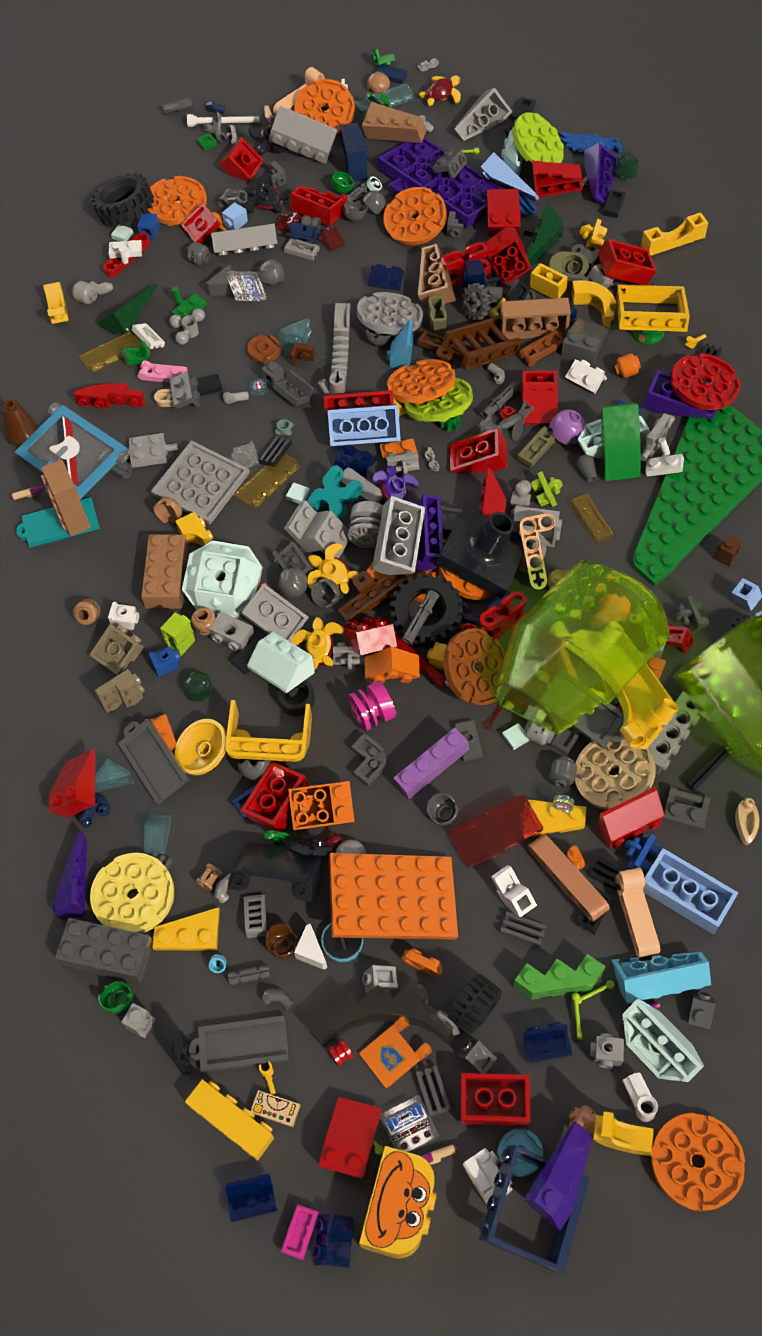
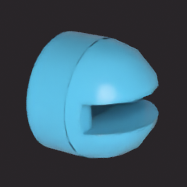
[209,954,227,973]

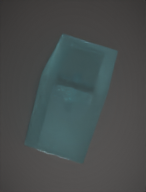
[279,317,311,346]
[95,759,134,793]
[144,813,172,854]

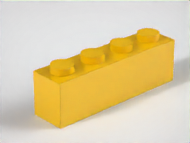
[185,1080,274,1161]

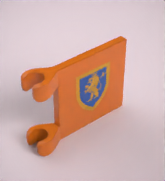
[359,1015,432,1089]

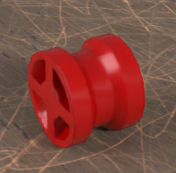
[327,1039,354,1067]

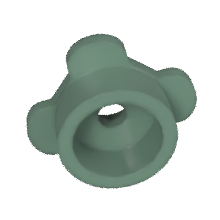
[275,419,294,436]

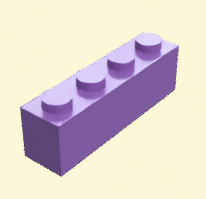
[394,728,469,800]

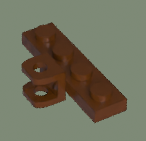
[418,330,479,368]
[338,571,407,622]

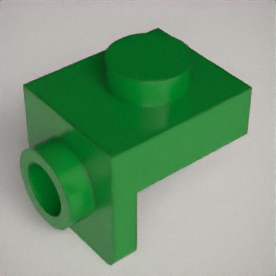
[371,48,395,65]
[122,341,150,365]

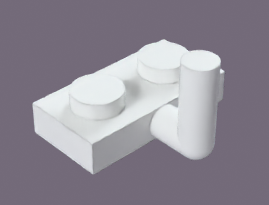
[109,240,142,264]
[646,437,684,477]

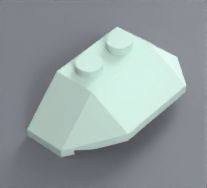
[501,130,524,176]
[578,416,649,459]
[622,999,704,1082]

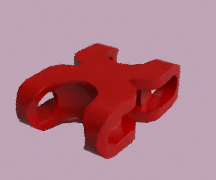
[441,242,491,287]
[480,591,527,640]

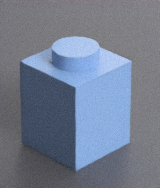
[222,202,248,230]
[731,578,762,611]

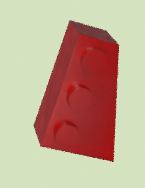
[532,160,583,197]

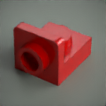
[664,625,694,653]

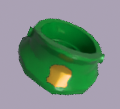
[633,330,665,345]

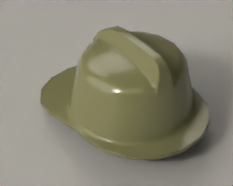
[550,251,589,276]

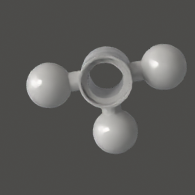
[169,308,205,345]
[510,480,531,520]

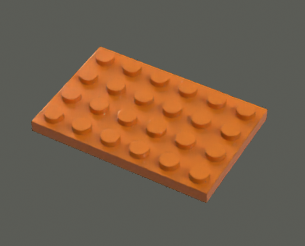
[329,853,458,940]

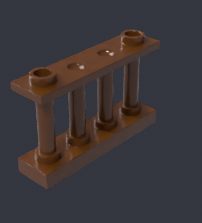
[442,316,522,371]

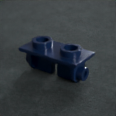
[287,221,321,243]

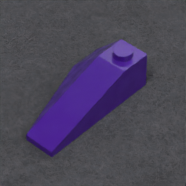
[584,143,619,205]
[643,370,717,419]
[52,832,87,919]
[523,1121,593,1231]

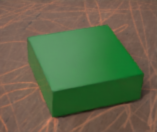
[196,133,217,152]

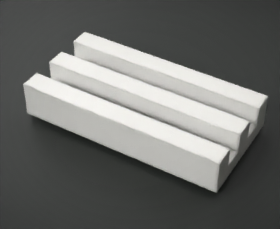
[132,323,165,349]

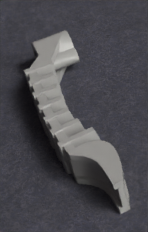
[329,303,350,395]

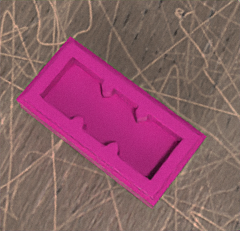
[280,1204,319,1261]

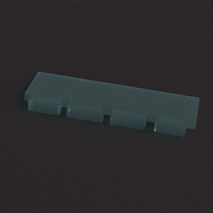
[354,83,414,114]

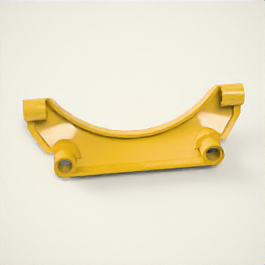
[552,618,679,749]

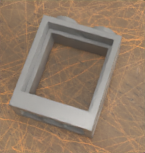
[513,506,562,547]

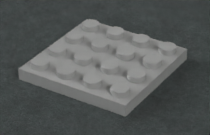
[151,440,250,525]

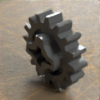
[461,283,492,321]

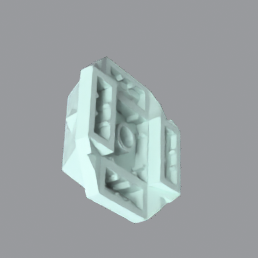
[182,541,263,618]

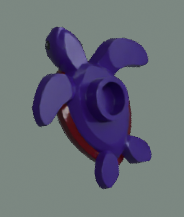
[371,465,419,501]

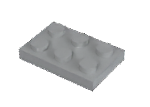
[241,583,309,642]

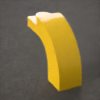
[571,280,616,328]
[43,282,69,324]
[594,1112,654,1157]

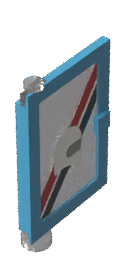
[15,403,129,499]

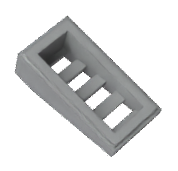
[244,894,268,938]

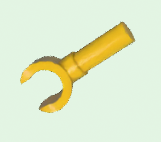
[488,297,506,318]
[685,334,706,349]
[259,1061,276,1095]

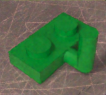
[171,286,207,319]

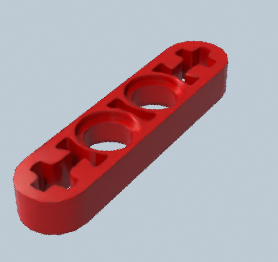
[103,233,150,277]

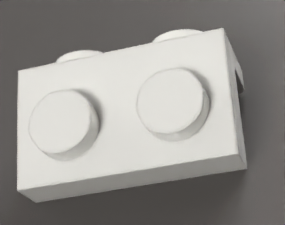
[565,359,607,394]

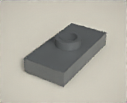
[455,720,483,761]

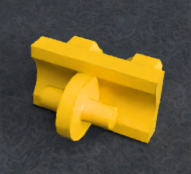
[580,219,607,250]

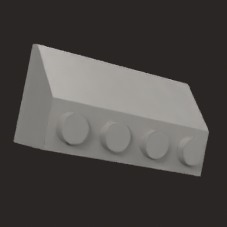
[269,106,337,164]
[211,224,278,256]
[372,496,425,575]

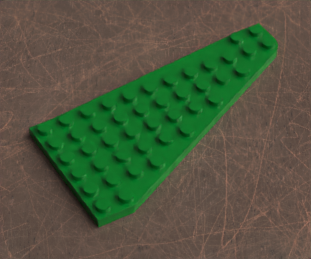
[632,405,762,587]

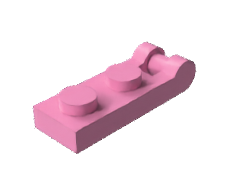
[138,361,188,383]

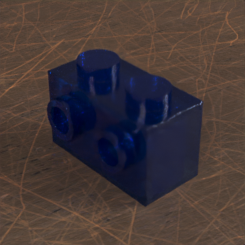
[462,259,485,293]

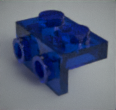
[368,264,405,291]
[334,445,376,478]
[523,1022,573,1064]
[225,1174,277,1222]
[313,1214,354,1268]

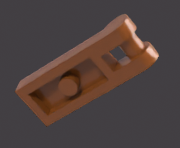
[518,330,565,367]

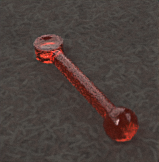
[485,697,508,730]

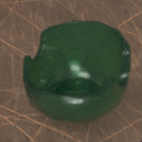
[183,671,212,702]

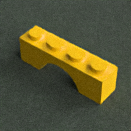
[641,212,708,256]
[175,512,226,579]

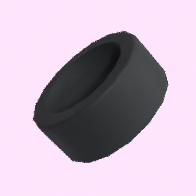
[277,680,315,716]

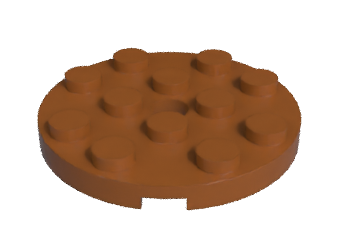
[443,628,510,706]

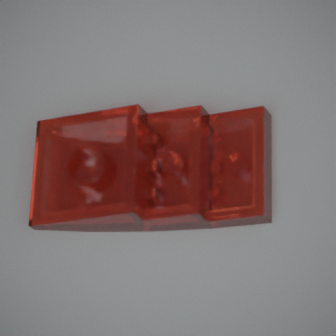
[449,794,544,868]

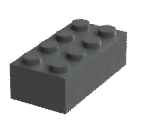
[55,918,153,984]

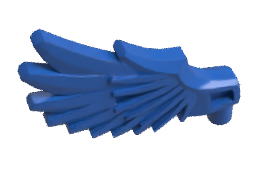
[560,132,624,154]

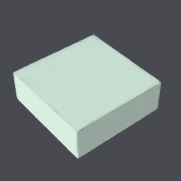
[111,224,133,241]
[286,482,310,504]
[502,723,530,750]

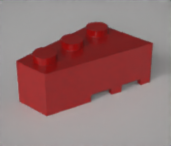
[290,186,347,226]

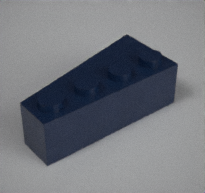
[340,123,369,182]

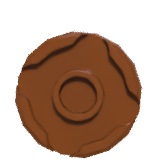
[247,335,281,364]

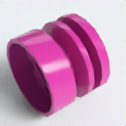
[348,680,396,732]

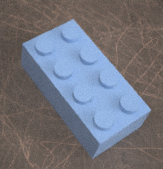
[328,405,401,446]
[643,848,738,935]

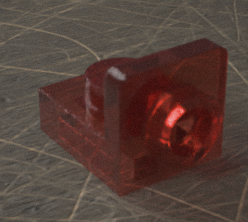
[276,212,302,230]
[320,226,345,251]

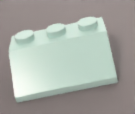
[247,632,314,693]

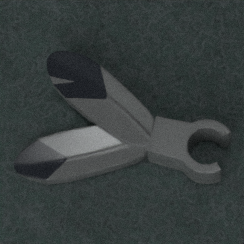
[201,112,228,144]

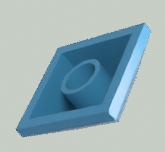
[387,320,413,368]

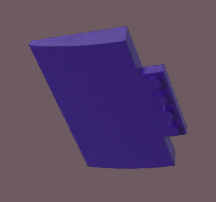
[377,137,504,228]

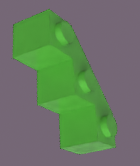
[513,954,606,1000]

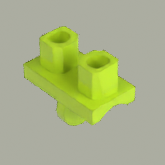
[531,471,563,507]

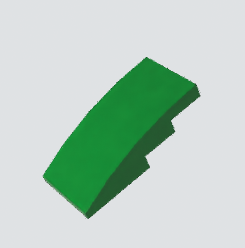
[601,403,641,481]

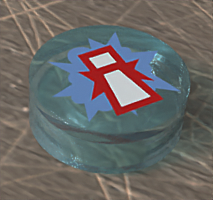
[250,378,267,395]
[553,795,574,812]

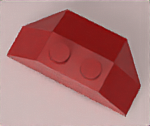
[323,390,394,416]

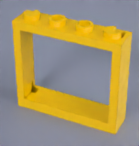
[616,285,690,332]

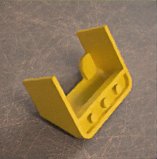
[225,700,312,762]

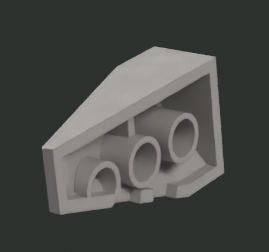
[454,87,512,141]

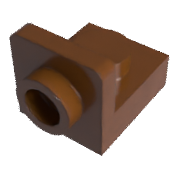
[289,342,316,366]

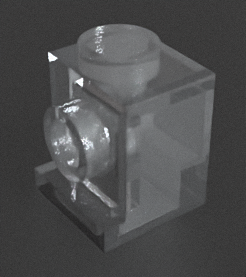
[231,440,259,468]

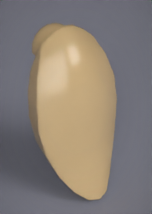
[735,798,759,845]

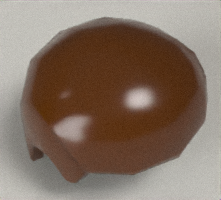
[265,923,297,959]

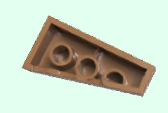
[362,102,426,143]
[418,244,456,309]

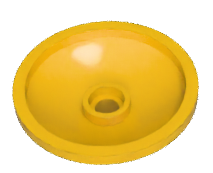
[175,719,227,775]

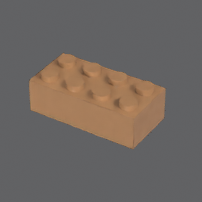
[499,298,571,339]
[41,459,91,536]
[142,535,188,609]

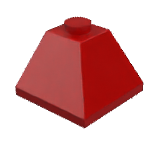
[219,138,264,181]

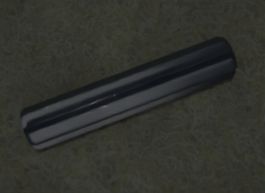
[686,745,731,791]

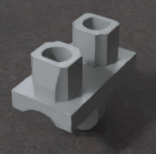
[386,450,419,475]
[333,643,368,670]

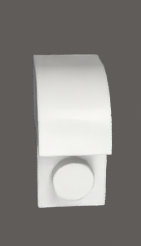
[491,865,537,917]

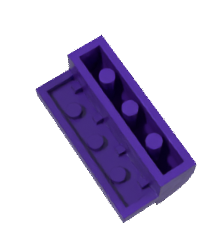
[405,494,443,572]

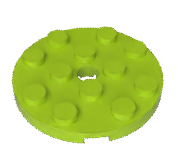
[512,112,564,163]
[404,378,473,422]

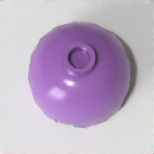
[549,409,586,445]

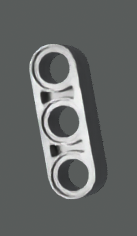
[340,467,384,503]

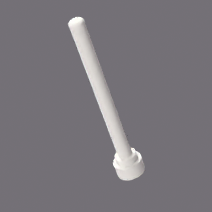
[187,114,259,127]

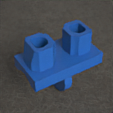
[624,834,661,874]

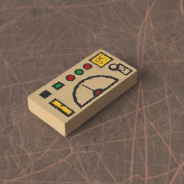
[251,1090,301,1128]

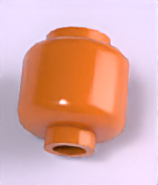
[614,353,641,378]

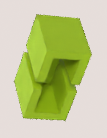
[160,612,195,656]

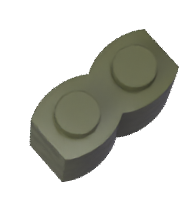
[428,295,447,335]

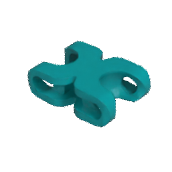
[307,465,363,521]

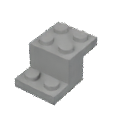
[284,500,349,558]

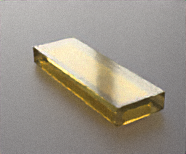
[571,494,614,543]

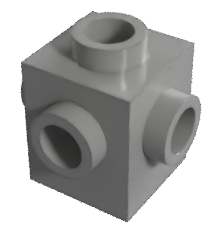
[590,1034,624,1068]

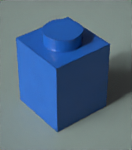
[137,213,160,240]

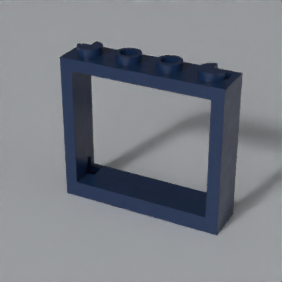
[479,1145,590,1273]

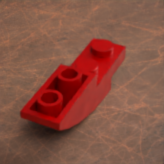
[73,383,146,409]

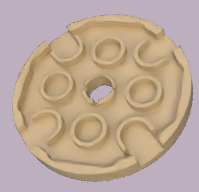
[575,735,656,810]

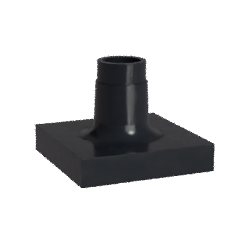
[436,505,529,599]

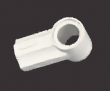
[622,1072,658,1122]

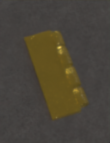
[79,331,142,373]
[234,453,300,508]

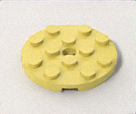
[90,853,175,934]

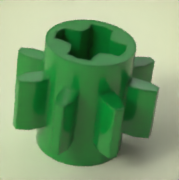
[441,415,461,432]

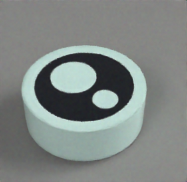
[367,176,382,192]

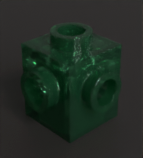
[615,151,639,181]

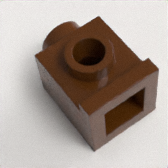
[713,535,742,567]

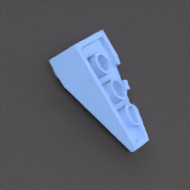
[481,152,539,200]

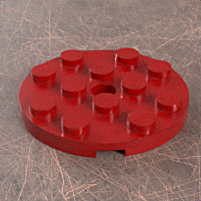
[670,353,741,410]

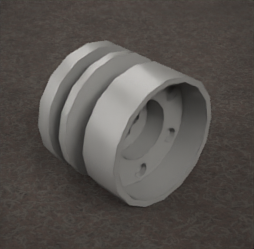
[348,501,383,548]

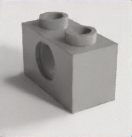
[209,611,255,651]

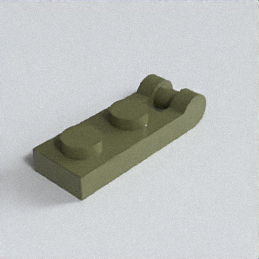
[517,426,558,468]

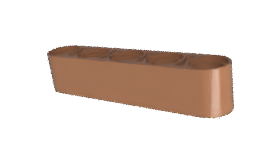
[527,834,610,922]

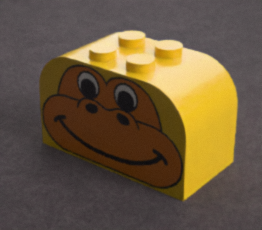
[359,1146,437,1259]

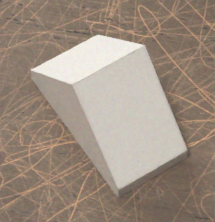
[294,924,327,970]

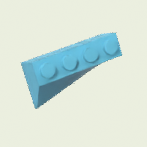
[612,952,711,1003]

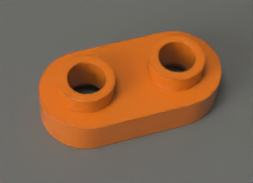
[401,948,443,978]

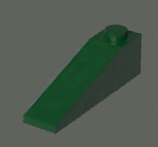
[527,203,565,268]
[96,283,158,335]

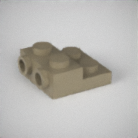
[90,624,144,675]
[95,669,145,713]

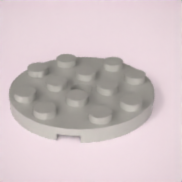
[357,292,423,336]

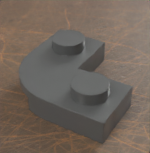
[351,733,386,787]

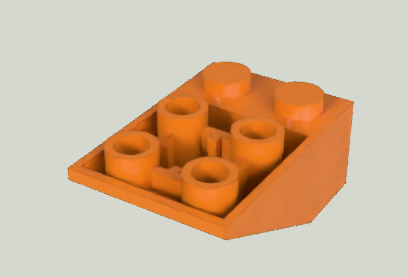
[288,781,355,830]

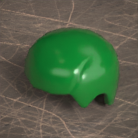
[331,172,354,194]
[98,981,134,1015]

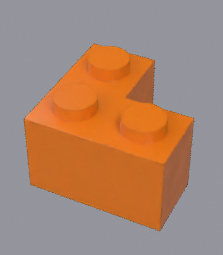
[365,646,420,683]

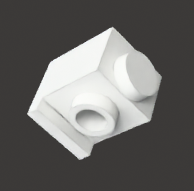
[108,602,139,630]

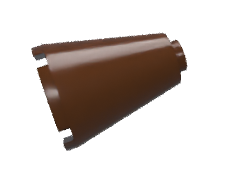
[2,399,38,446]

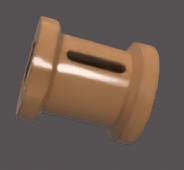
[196,863,222,891]

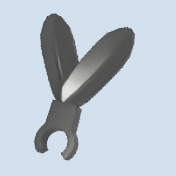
[498,401,534,442]

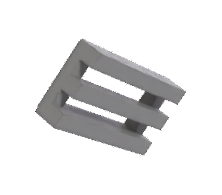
[284,238,320,261]

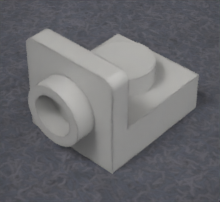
[362,965,398,993]

